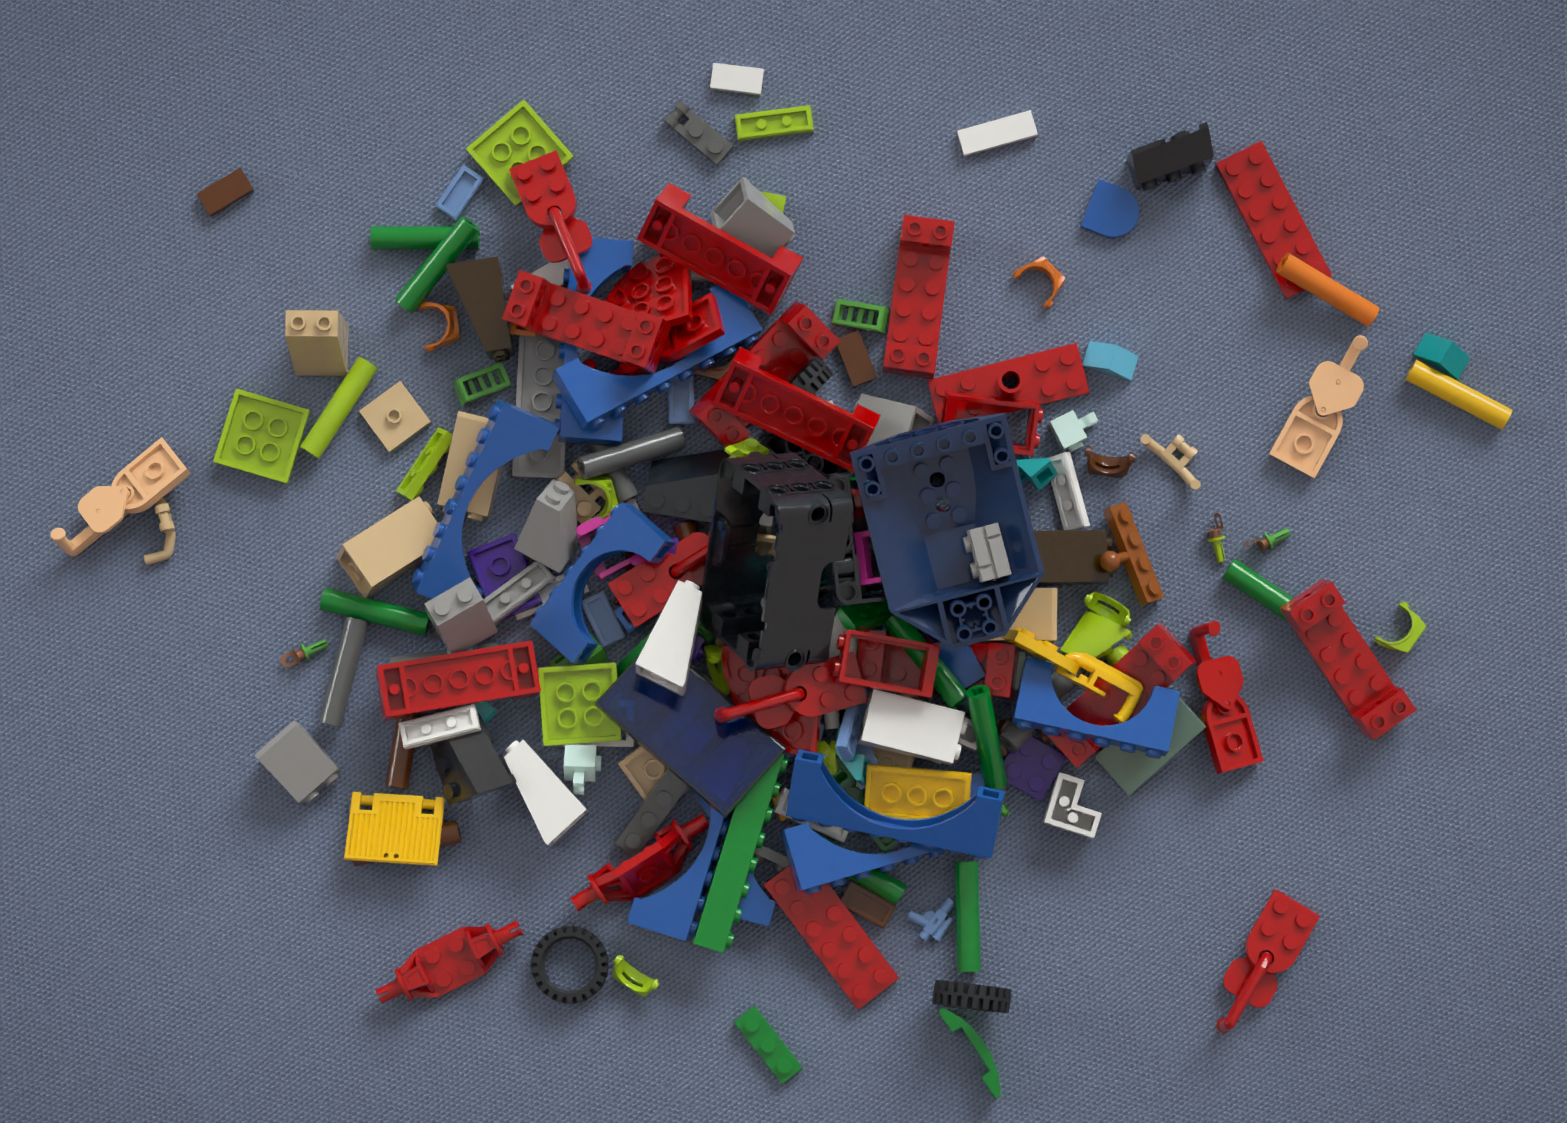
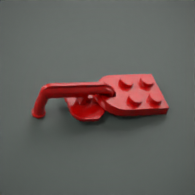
[509,150,593,294]
[582,292,725,376]
[608,532,709,629]
[1189,621,1264,774]
[714,651,868,729]
[1216,889,1320,1033]

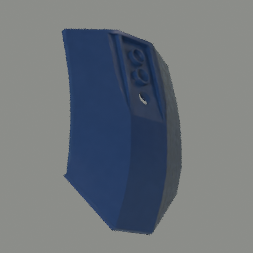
[850,413,1045,649]

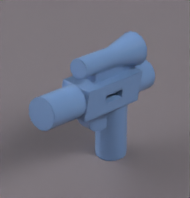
[907,897,956,942]

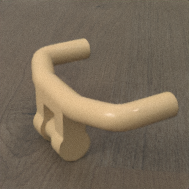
[1140,434,1201,490]
[144,497,176,565]

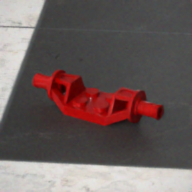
[570,813,710,911]
[375,919,524,1004]

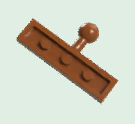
[1100,502,1164,606]

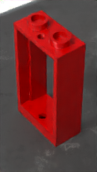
[941,391,1043,456]
[832,629,940,698]

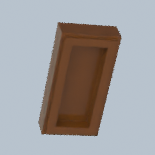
[197,168,255,217]
[836,330,877,388]
[841,881,896,929]

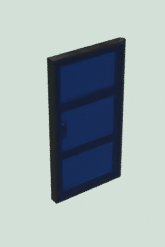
[595,656,787,818]

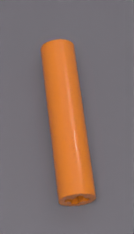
[1276,253,1379,327]

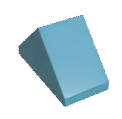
[1082,341,1139,381]

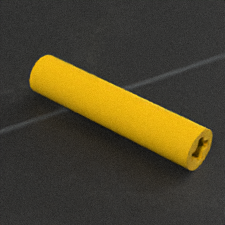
[1405,360,1513,430]

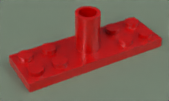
[927,343,1089,424]

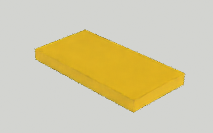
[864,764,972,819]

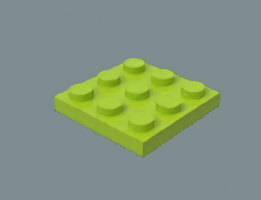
[466,99,574,207]
[213,388,311,484]
[538,662,621,746]

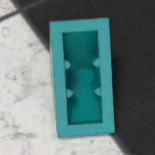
[1413,333,1470,380]

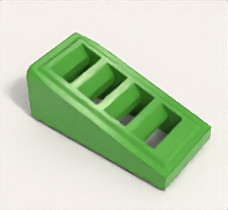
[832,299,890,334]
[452,362,512,406]

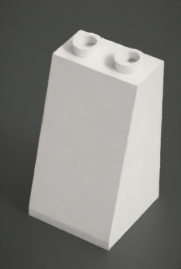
[635,580,702,696]
[858,689,968,765]
[504,740,589,846]

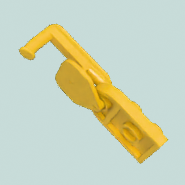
[1001,627,1143,724]

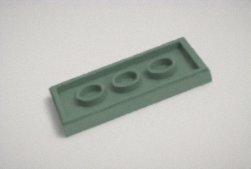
[1094,688,1206,795]

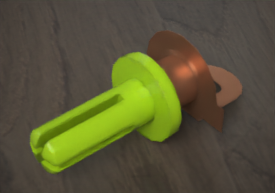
[1205,513,1226,563]

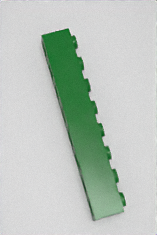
[693,742,789,953]

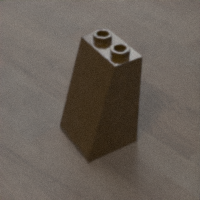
[446,256,515,362]
[1034,530,1113,587]

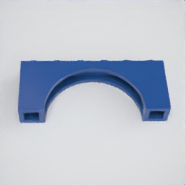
[530,502,675,664]
[1011,657,1180,759]

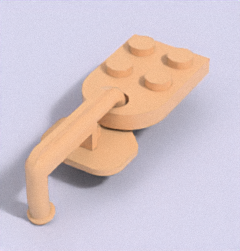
[1269,335,1368,478]
[50,437,191,557]

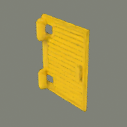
[344,792,445,866]

